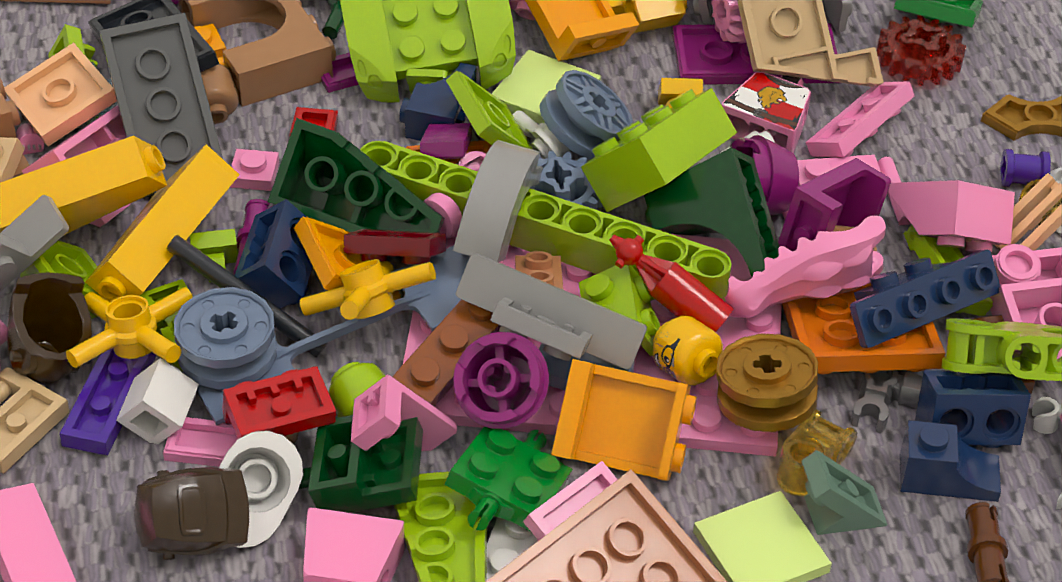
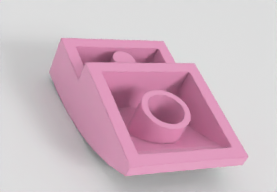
[990,247,1062,359]

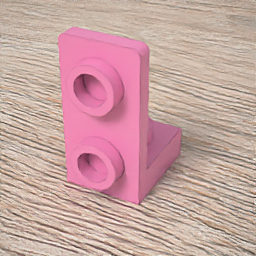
[351,374,457,451]

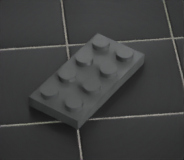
[100,13,223,198]

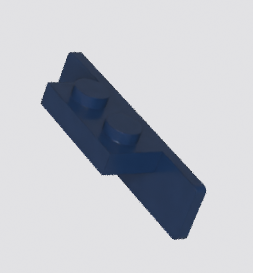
[850,249,1000,348]

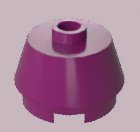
[730,135,799,216]
[454,332,549,429]

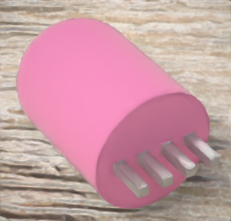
[16,123,44,155]

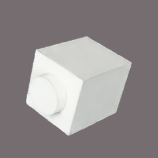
[116,358,199,444]

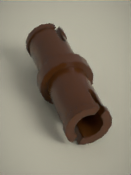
[965,502,1009,582]

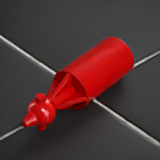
[609,235,734,332]

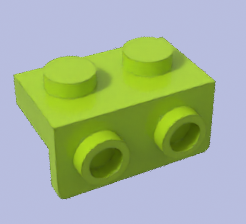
[579,265,661,356]

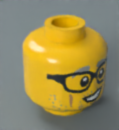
[653,316,723,386]

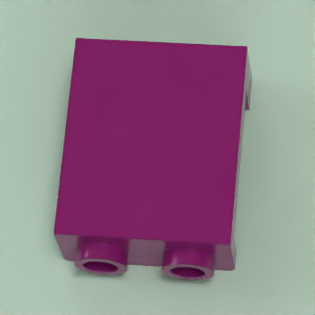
[778,158,891,251]

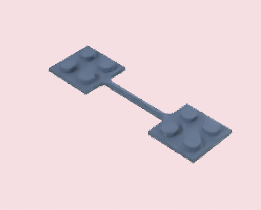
[196,246,470,425]

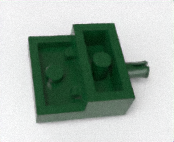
[299,415,423,513]

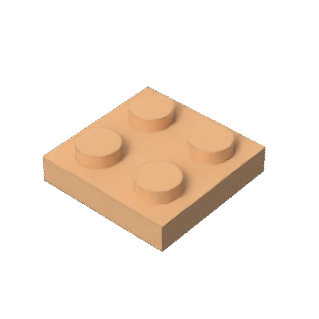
[4,43,117,147]

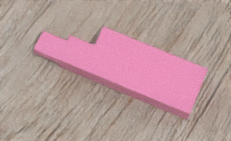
[0,483,76,582]

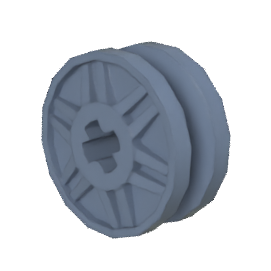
[539,70,633,160]
[174,287,277,390]

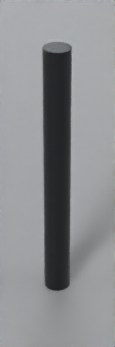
[167,235,327,358]

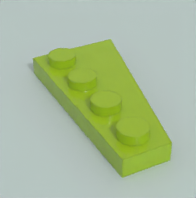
[394,471,487,582]

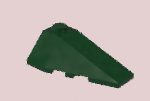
[267,118,445,233]

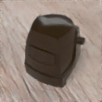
[7,272,92,383]
[134,467,249,560]

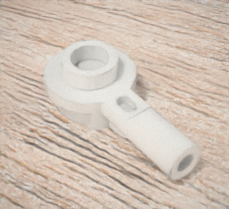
[513,111,570,159]

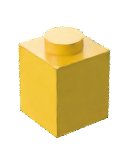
[621,0,687,34]

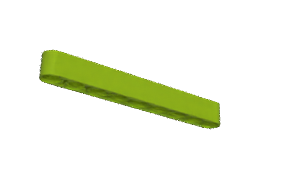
[360,141,732,302]

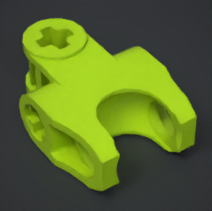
[941,318,1062,381]

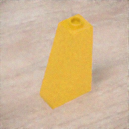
[0,136,167,235]
[85,144,240,302]

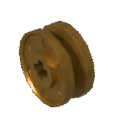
[716,334,818,432]

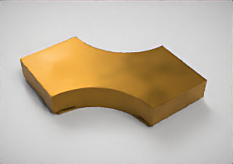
[981,94,1062,141]

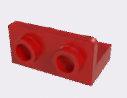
[223,366,336,439]

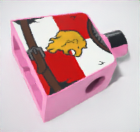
[721,72,811,154]

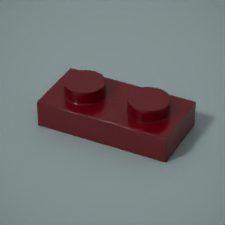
[344,229,446,264]

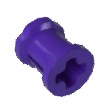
[1000,149,1051,187]

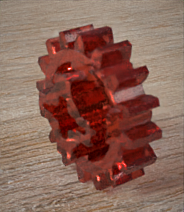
[876,15,966,86]

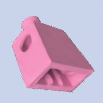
[303,507,405,582]

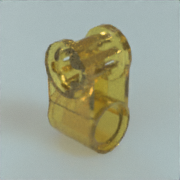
[776,409,858,496]

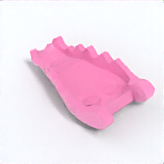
[725,216,886,318]

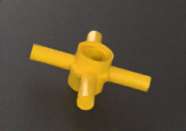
[300,259,436,320]
[66,287,193,368]

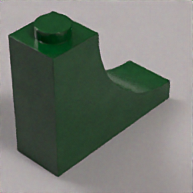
[644,148,780,277]

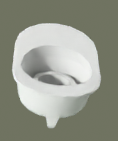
[219,431,303,548]

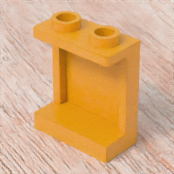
[525,0,639,62]
[551,359,697,481]

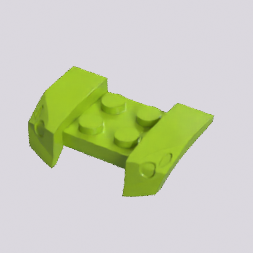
[340,0,516,103]

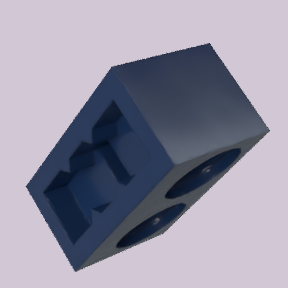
[235,199,313,309]
[915,371,1031,448]

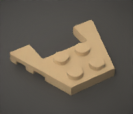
[737,0,884,87]

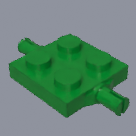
[444,426,572,533]

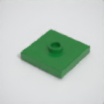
[894,0,983,28]

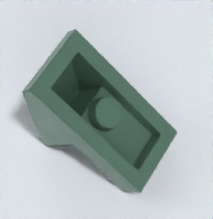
[801,450,888,535]

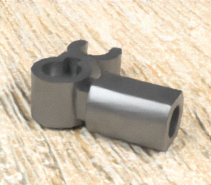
[851,370,945,433]

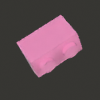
[888,180,1015,252]

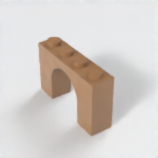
[178,0,336,107]

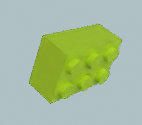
[581,88,737,212]

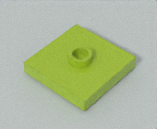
[446,70,533,150]

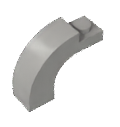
[453,140,543,262]

